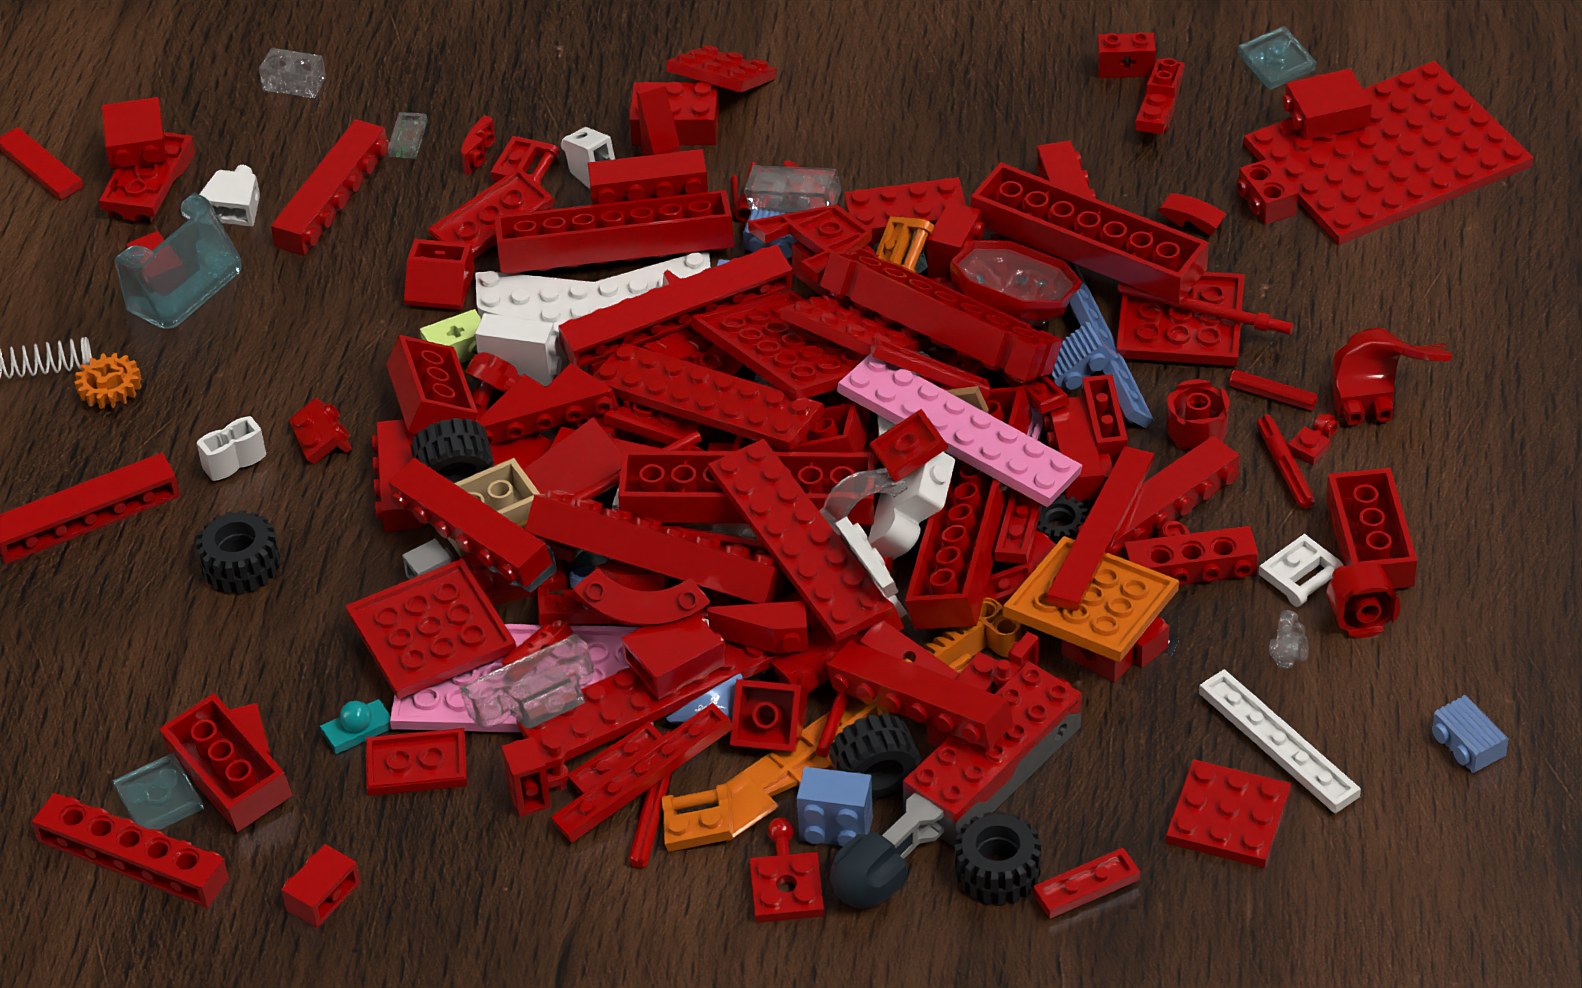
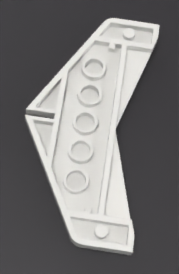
[475,252,711,337]

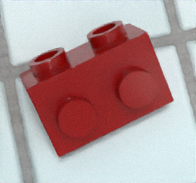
[289,397,352,465]

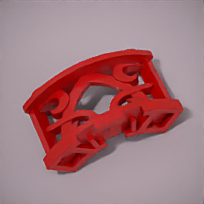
[570,569,710,627]

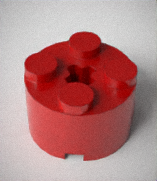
[1166,379,1230,451]
[1326,562,1401,638]

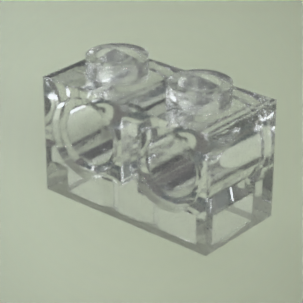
[259,48,326,98]

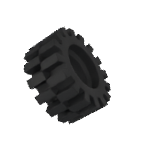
[1036,494,1088,544]

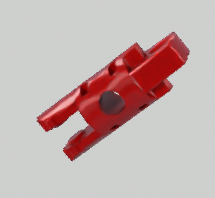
[501,620,573,686]

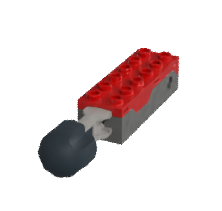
[829,661,1082,909]

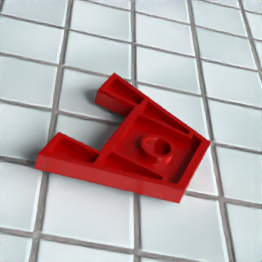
[748,204,872,283]

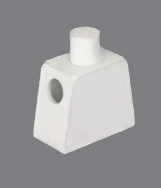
[561,127,615,189]
[197,165,260,227]

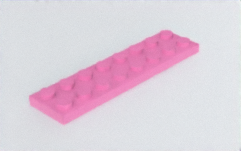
[837,353,1082,507]

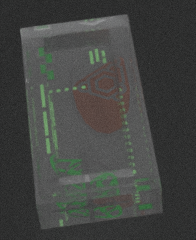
[387,112,427,158]

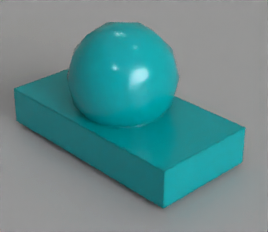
[320,699,391,754]

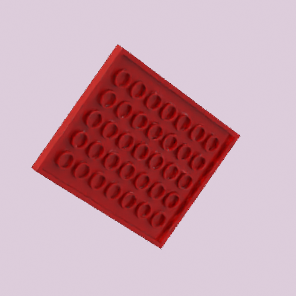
[1244,61,1534,245]

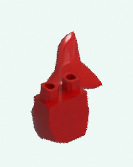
[1332,327,1453,426]

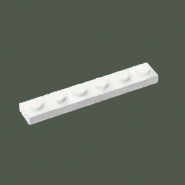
[1199,669,1361,814]

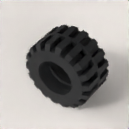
[410,418,494,483]
[196,510,280,594]
[829,714,921,800]
[955,811,1041,905]

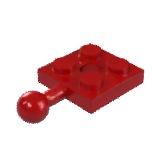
[750,817,824,923]

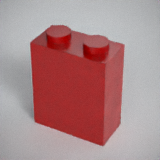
[1282,69,1372,140]
[102,97,167,169]
[621,612,726,700]

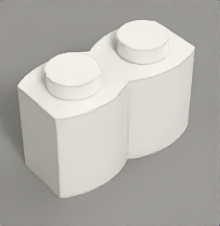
[197,416,266,481]

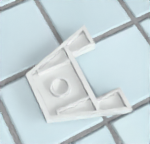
[836,516,912,629]

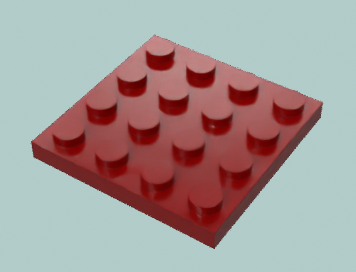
[1116,272,1245,366]
[780,293,937,356]
[346,558,517,700]

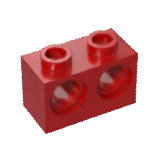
[1236,158,1298,225]

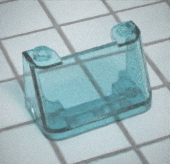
[114,192,242,329]

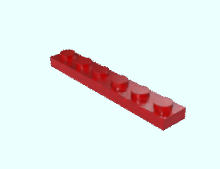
[551,703,734,843]

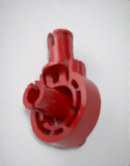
[465,352,522,409]

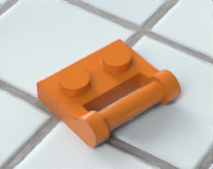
[876,216,934,272]
[662,783,733,852]

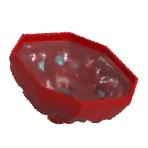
[950,240,1082,326]

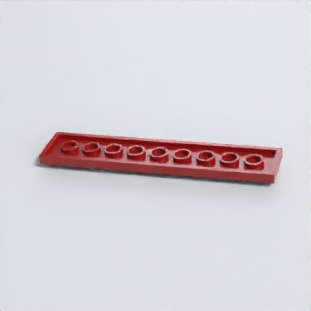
[516,592,822,770]

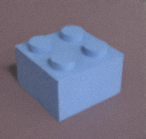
[797,767,873,847]

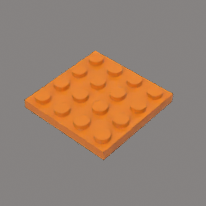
[1003,536,1179,662]

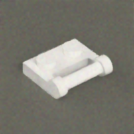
[1259,534,1344,607]

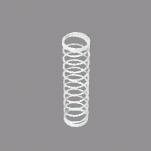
[0,337,92,379]

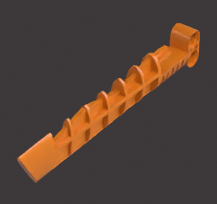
[716,598,1022,842]

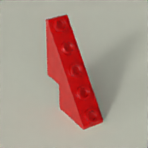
[477,363,619,446]

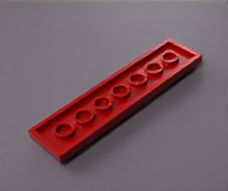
[592,342,825,452]
[708,438,893,642]

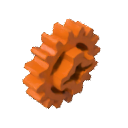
[74,353,142,409]

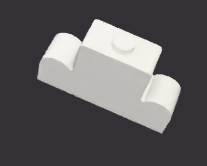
[868,452,955,560]

